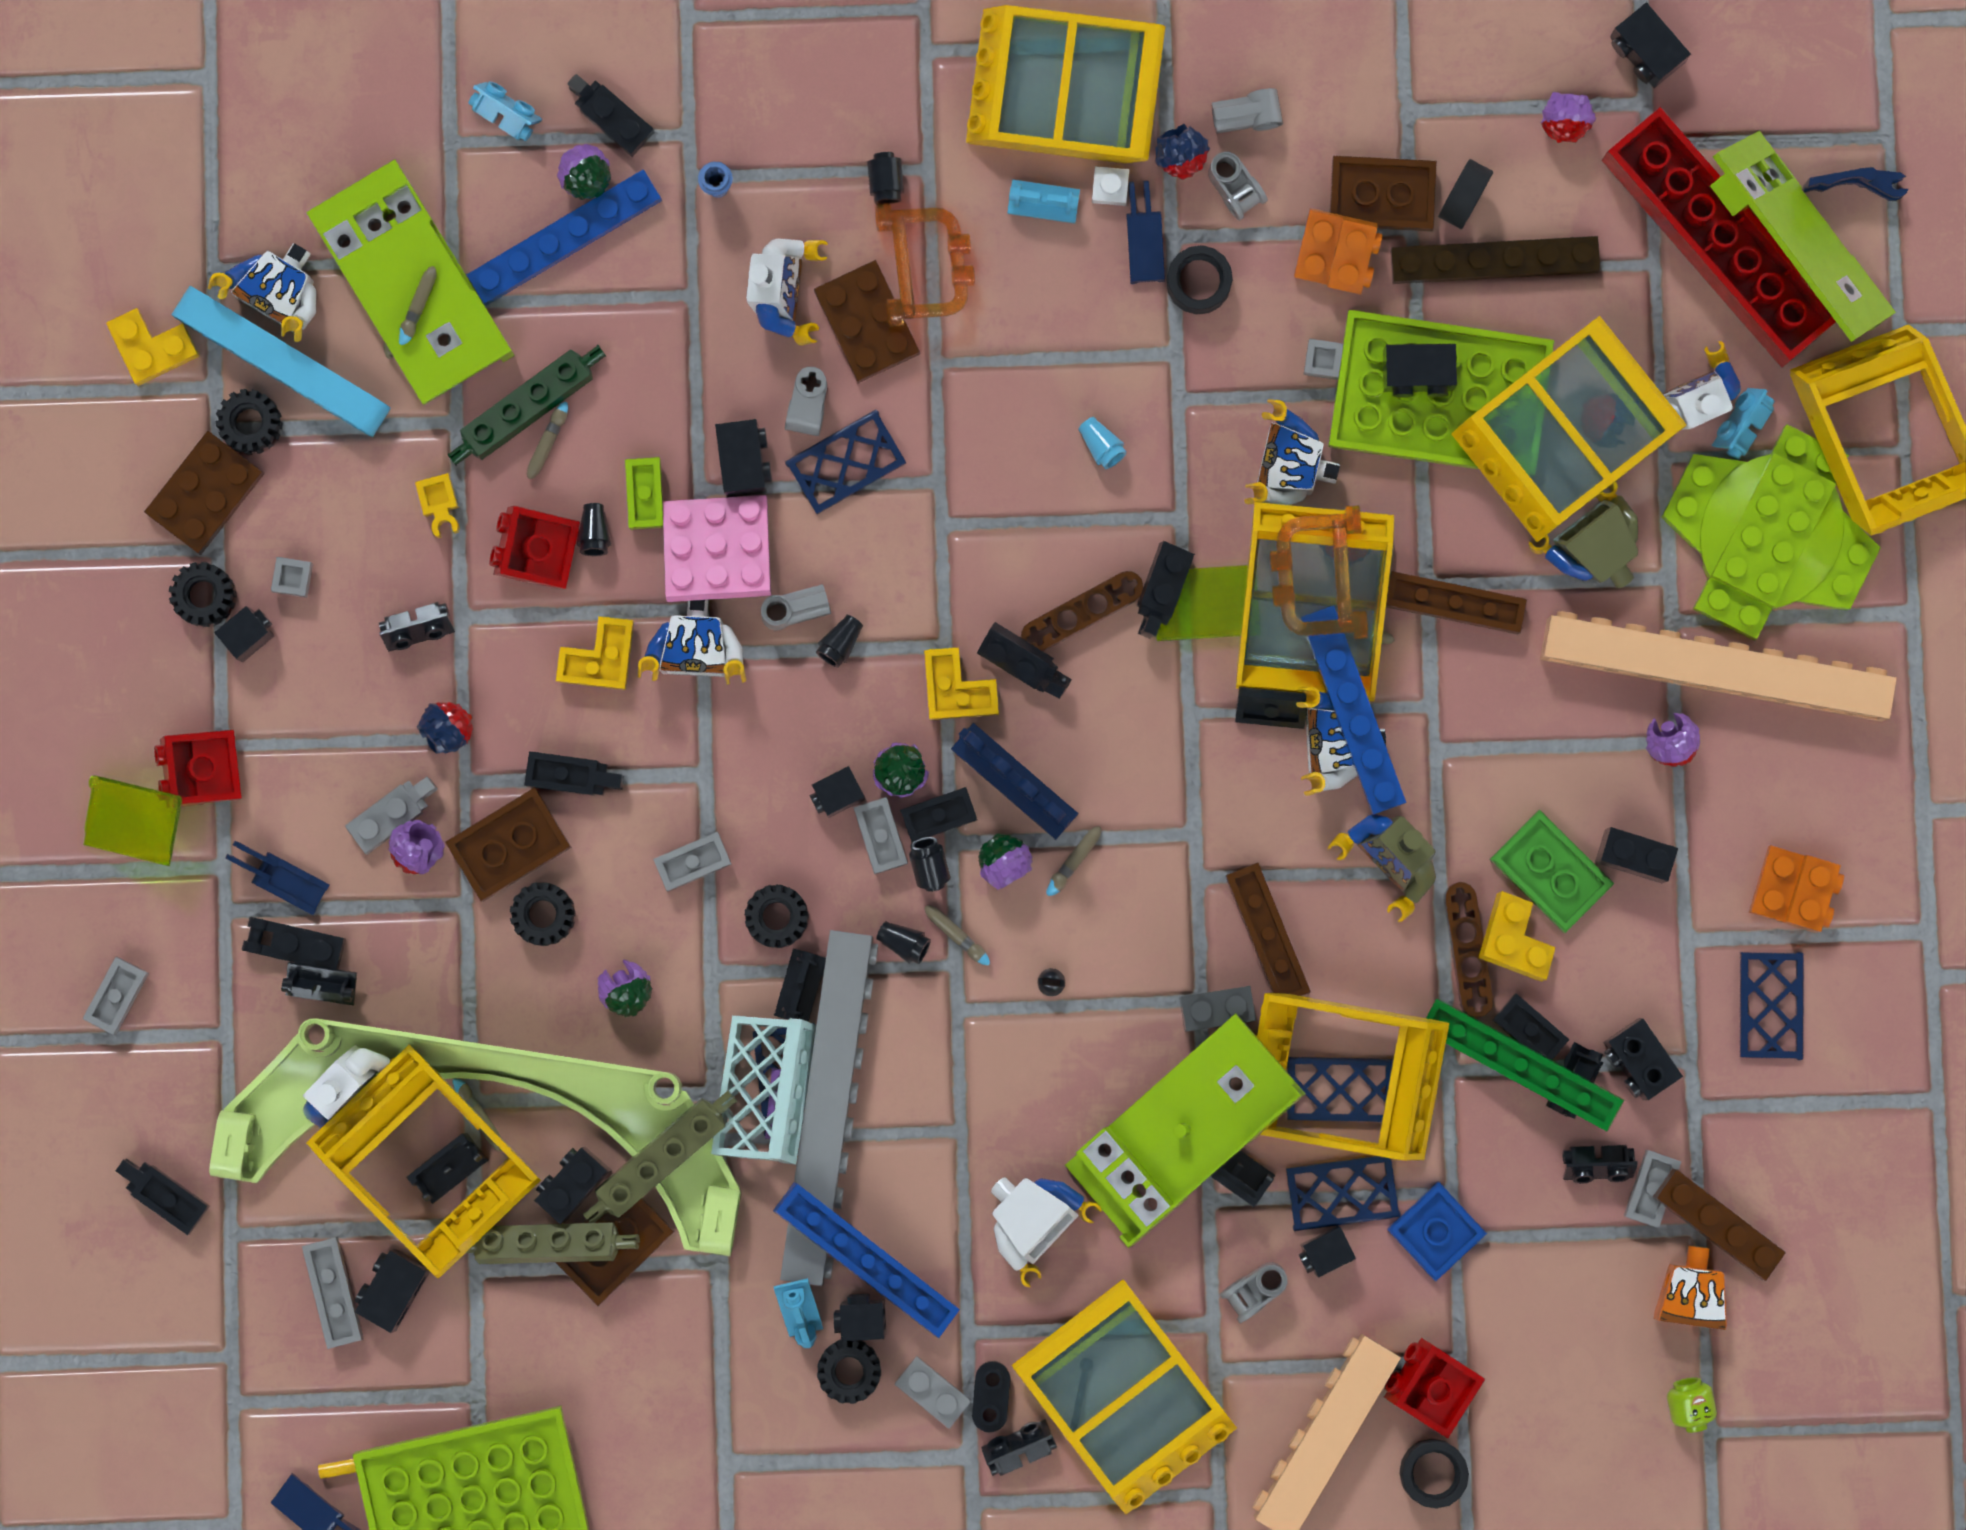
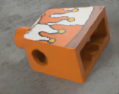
[1653,1245,1727,1330]

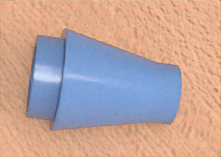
[698,162,733,198]

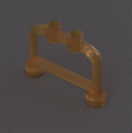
[875,203,975,327]
[1270,505,1368,639]

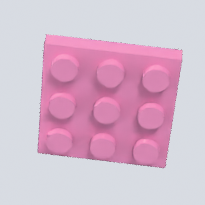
[663,495,771,602]

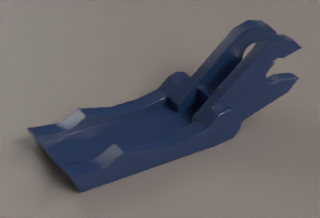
[1802,167,1909,201]
[1126,181,1165,284]
[225,841,330,915]
[271,1473,361,1530]

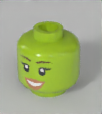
[1667,1377,1717,1433]

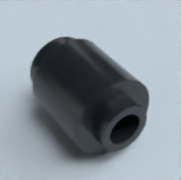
[867,152,904,205]
[909,837,951,892]

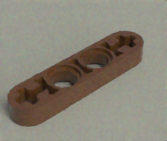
[1021,571,1143,652]
[1444,882,1493,1018]

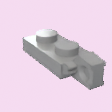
[345,777,438,855]

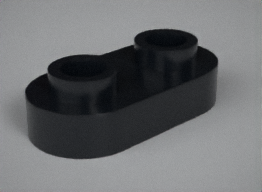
[972,1361,1010,1433]

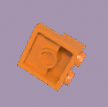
[1294,208,1383,295]
[1749,845,1844,933]

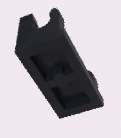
[406,1133,489,1204]
[1210,1151,1275,1208]

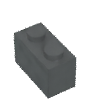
[1179,986,1256,1032]

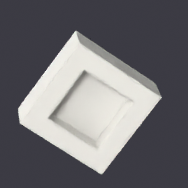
[1092,166,1129,206]

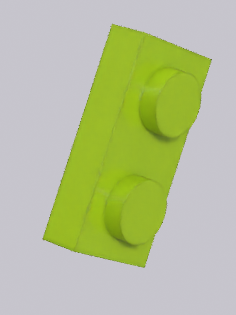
[625,457,664,530]

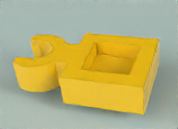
[415,473,460,538]

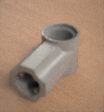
[1211,88,1283,134]
[761,584,831,631]

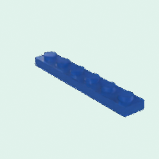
[466,169,662,306]
[1300,605,1407,815]
[773,1183,960,1338]

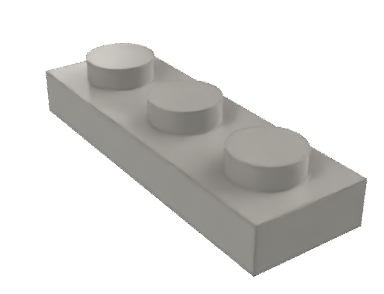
[302,1237,364,1349]

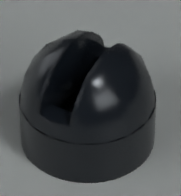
[1037,968,1065,997]

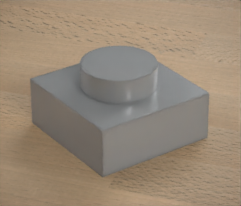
[1303,339,1343,380]
[271,557,313,598]

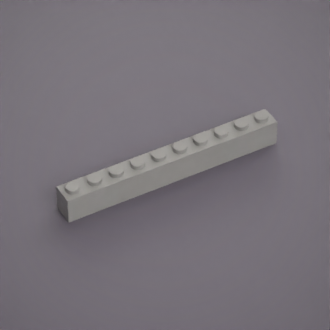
[780,930,878,1286]

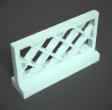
[711,1015,816,1164]

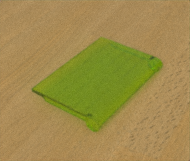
[1156,565,1261,642]
[83,775,182,866]

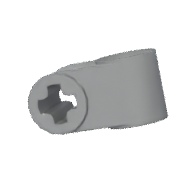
[1208,152,1268,221]
[785,367,827,436]
[1219,1262,1287,1323]

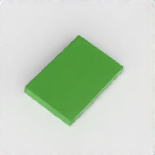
[1489,810,1614,933]

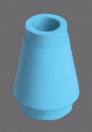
[1078,417,1127,469]

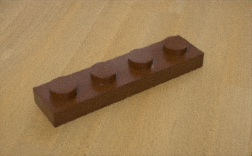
[1386,571,1527,635]
[1225,862,1311,996]
[1653,1168,1786,1281]

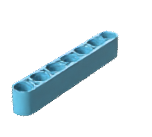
[171,286,391,438]

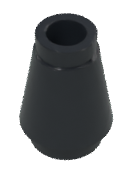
[577,503,611,556]
[816,614,863,668]
[876,921,931,964]

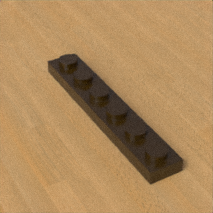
[1390,236,1600,284]

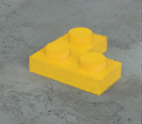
[106,308,200,386]
[556,616,634,690]
[924,647,999,720]
[1479,891,1556,982]

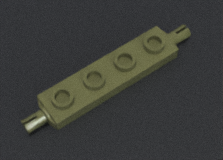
[583,1090,737,1223]
[466,1222,640,1264]

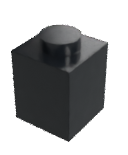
[214,606,274,663]
[809,766,866,818]
[1298,1226,1356,1278]

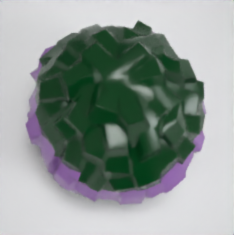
[557,144,611,200]
[873,742,929,798]
[978,833,1033,890]
[597,960,653,1017]

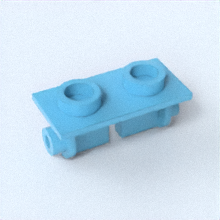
[468,81,542,141]
[1007,179,1080,224]
[1712,388,1775,460]
[773,1278,823,1348]

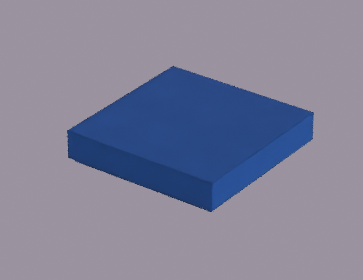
[1387,1182,1487,1282]

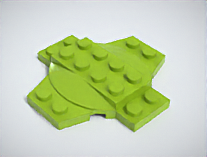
[1661,424,1881,641]

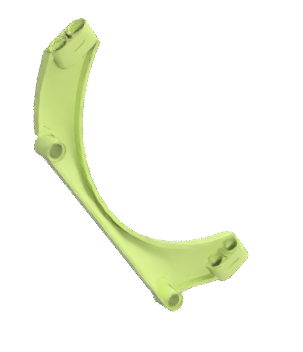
[209,1018,741,1256]

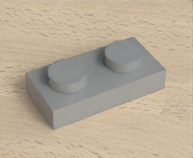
[853,797,908,874]
[653,832,732,892]
[83,957,149,1035]
[1624,1150,1681,1228]
[895,1356,971,1429]

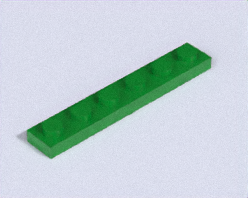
[1426,999,1625,1132]

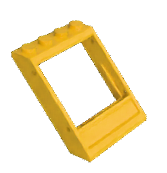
[1790,324,1966,536]
[1257,993,1449,1161]
[306,1044,541,1279]

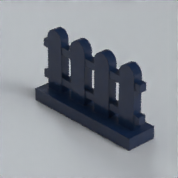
[951,722,1079,840]

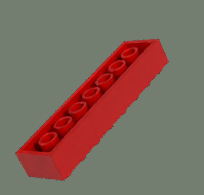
[1601,107,1836,368]

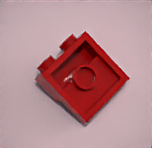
[489,506,580,590]
[154,730,242,808]
[1384,1338,1485,1439]

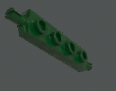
[447,344,606,466]

